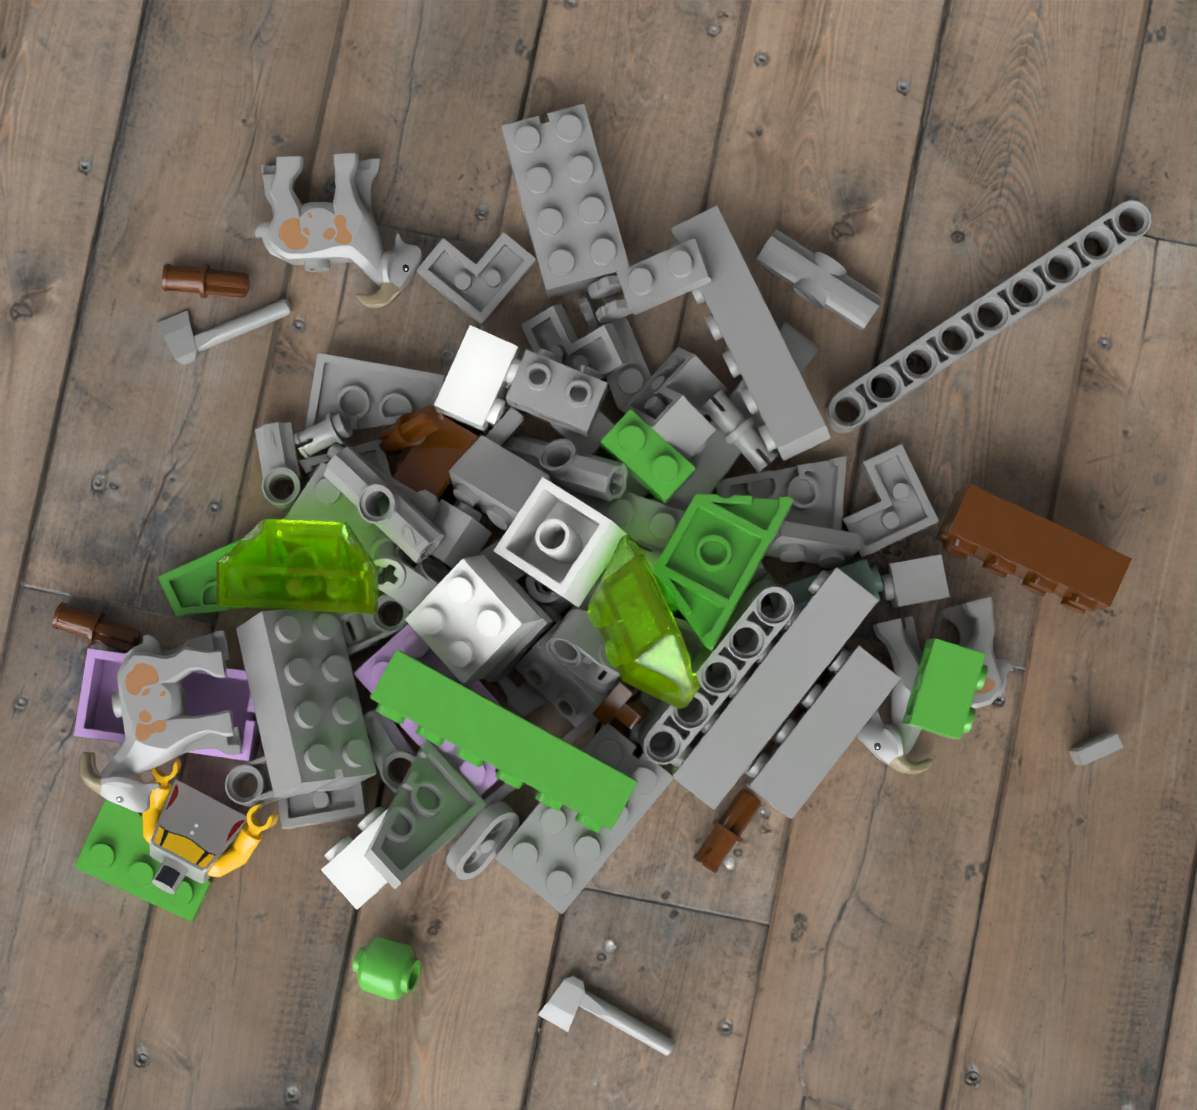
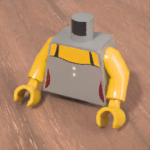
[142,758,278,894]

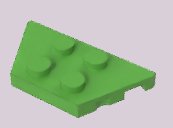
[653,494,794,650]

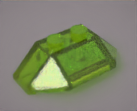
[217,518,378,614]
[588,534,701,709]

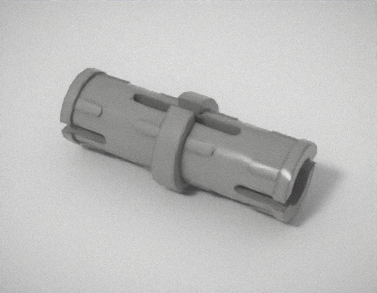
[701,389,779,473]

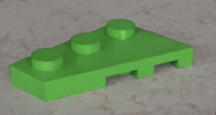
[74,799,213,922]

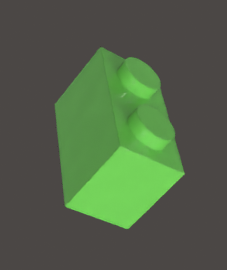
[600,409,696,505]
[902,638,988,739]

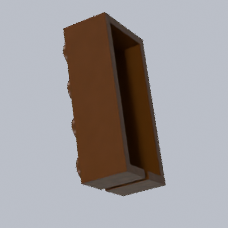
[935,484,1132,614]

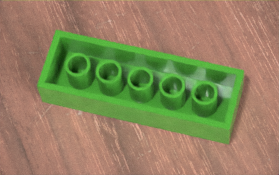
[370,650,638,833]

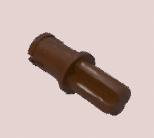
[162,263,250,299]
[378,405,444,456]
[52,602,141,653]
[693,789,762,873]

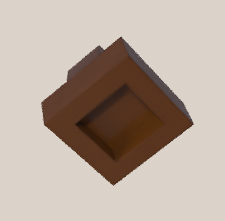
[593,674,650,729]

